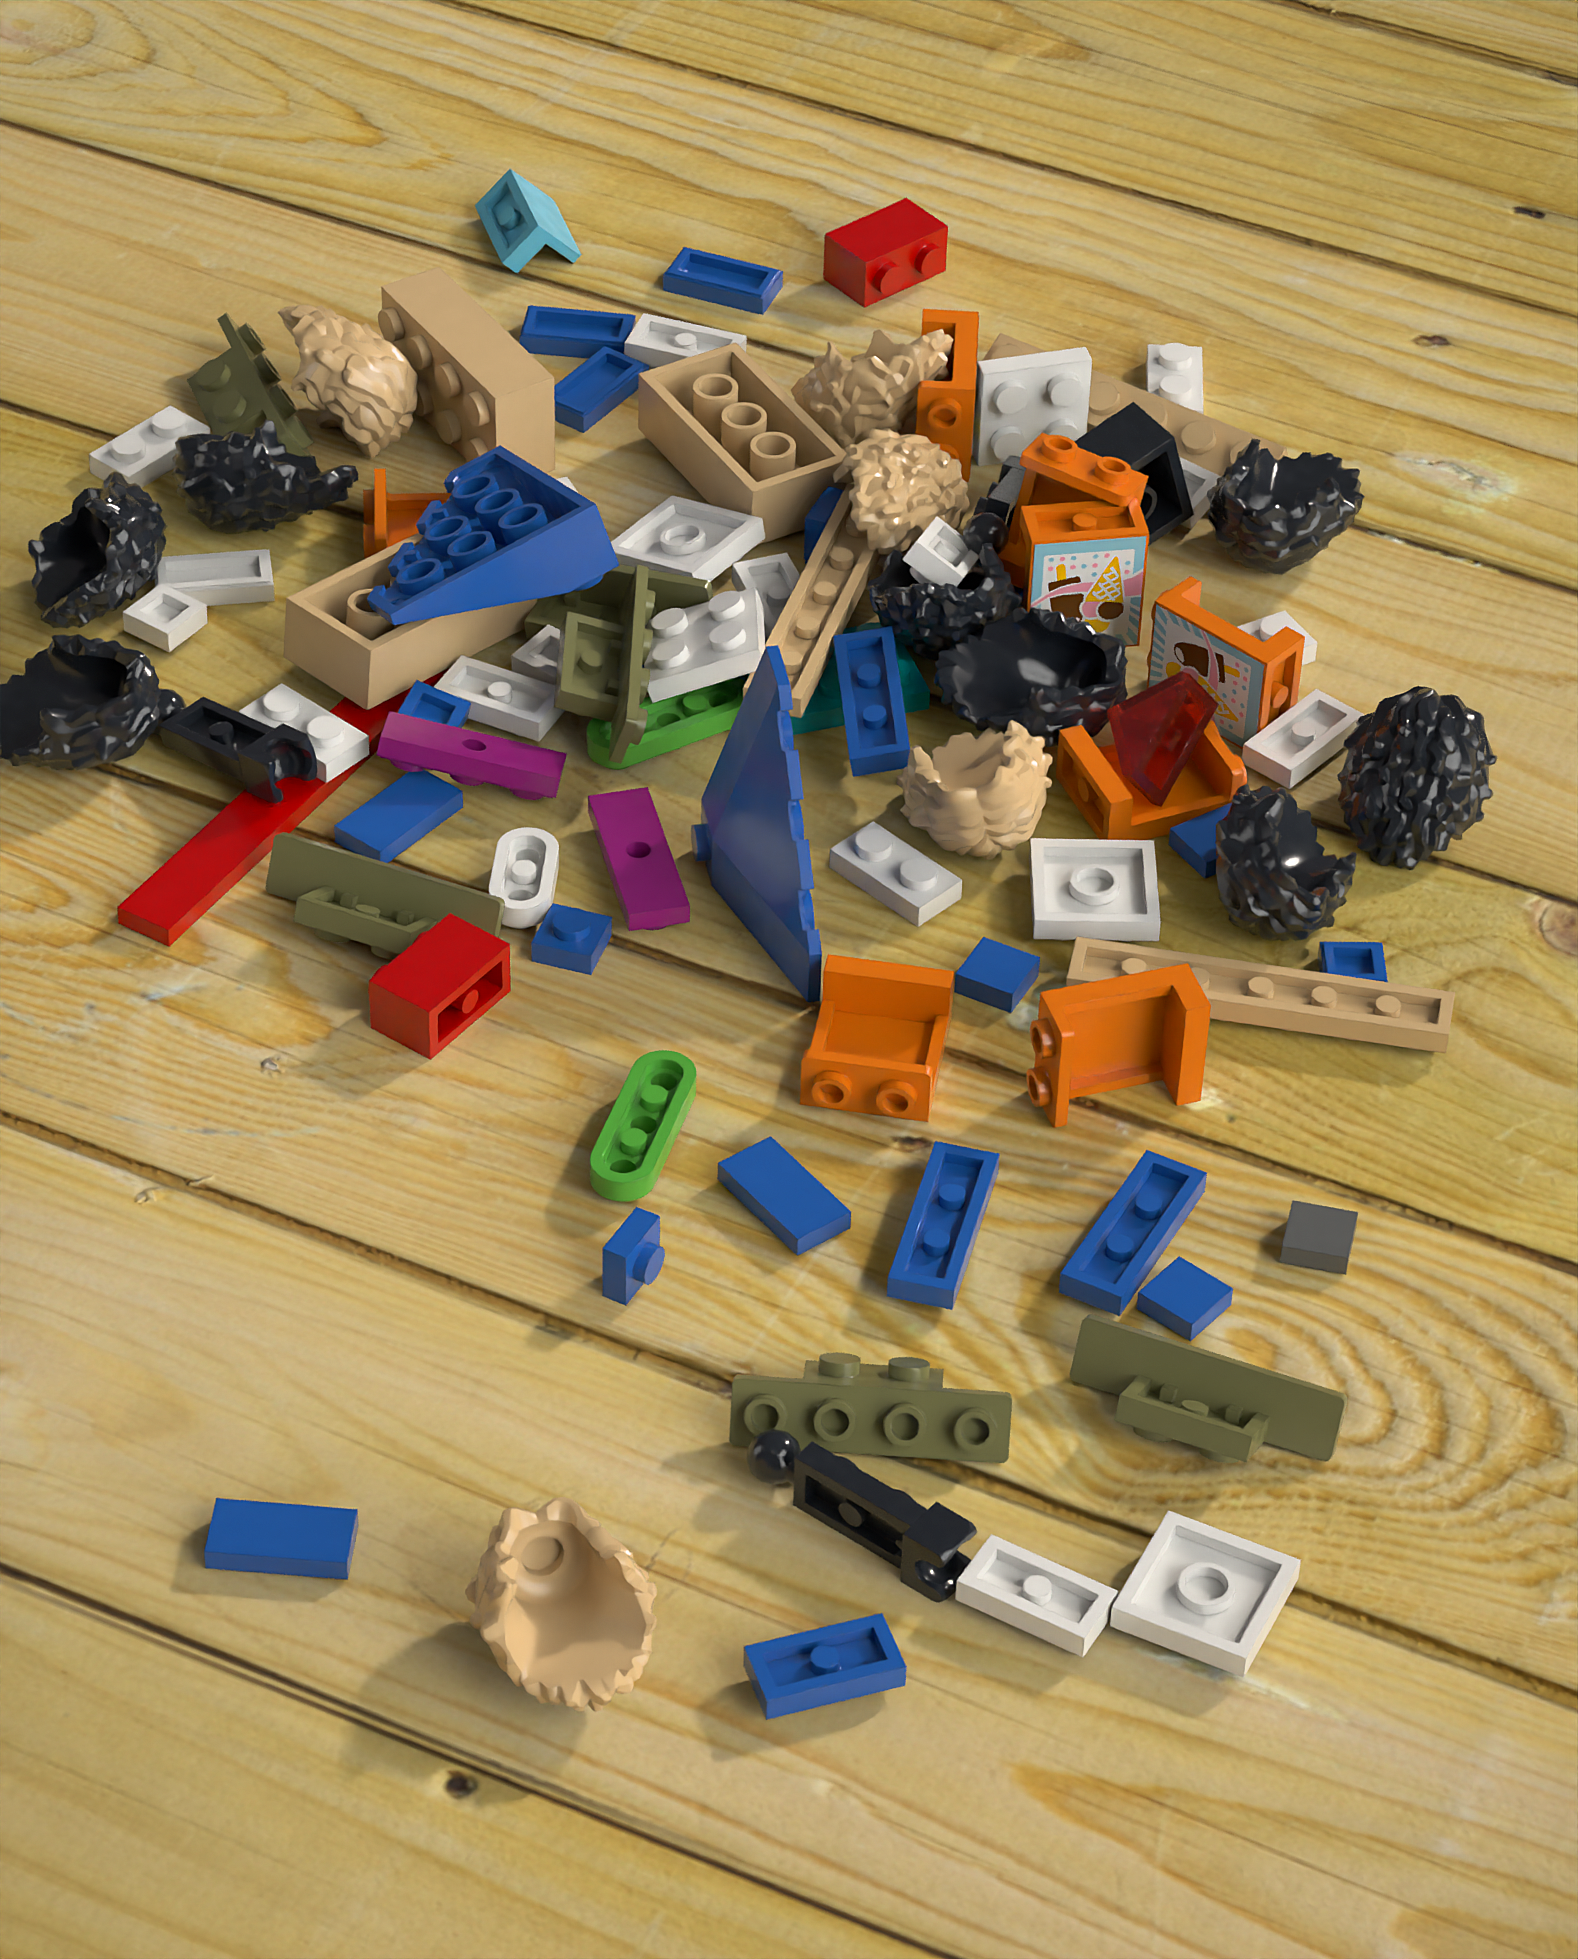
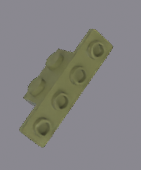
[187,313,314,456]
[524,564,713,640]
[554,564,656,764]
[265,832,505,959]
[1070,1314,1348,1463]
[729,1352,1012,1463]

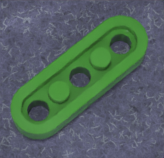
[587,677,746,770]
[590,1050,697,1202]

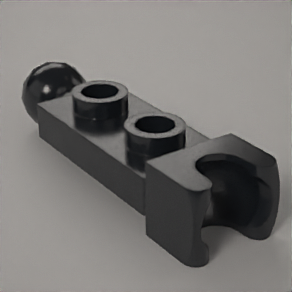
[963,455,1026,555]
[153,688,317,803]
[746,1429,977,1603]

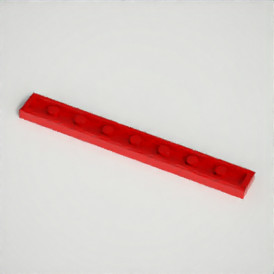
[117,668,450,947]

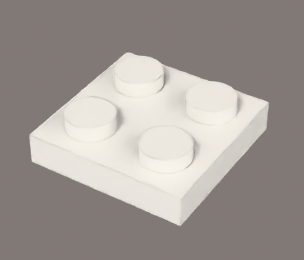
[972,347,1092,466]
[611,495,765,582]
[644,587,765,703]
[1029,838,1161,942]
[1110,1510,1301,1678]

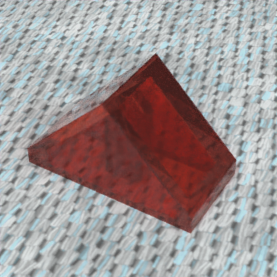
[1107,671,1219,807]

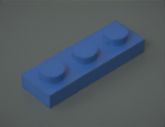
[833,626,910,777]
[887,1141,1000,1310]
[1059,1150,1207,1316]

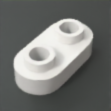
[489,827,559,929]

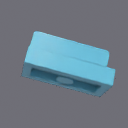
[475,169,581,273]

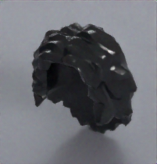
[172,419,358,534]
[1207,438,1365,575]
[28,471,167,629]
[867,543,1023,661]
[934,607,1128,747]
[0,634,161,770]
[1337,686,1498,870]
[1215,784,1357,941]

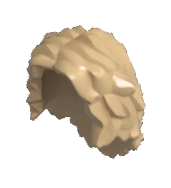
[278,305,418,459]
[791,329,953,449]
[833,428,970,567]
[897,720,1052,860]
[465,1497,657,1712]

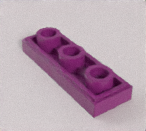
[377,711,567,800]
[588,787,690,931]

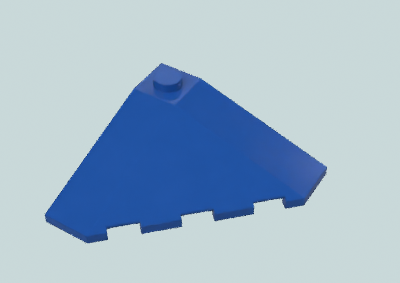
[367,445,619,625]
[691,645,822,1002]

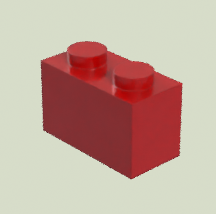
[823,198,948,308]
[368,913,511,1060]

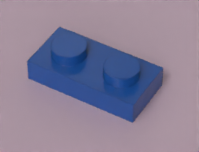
[743,1613,907,1720]

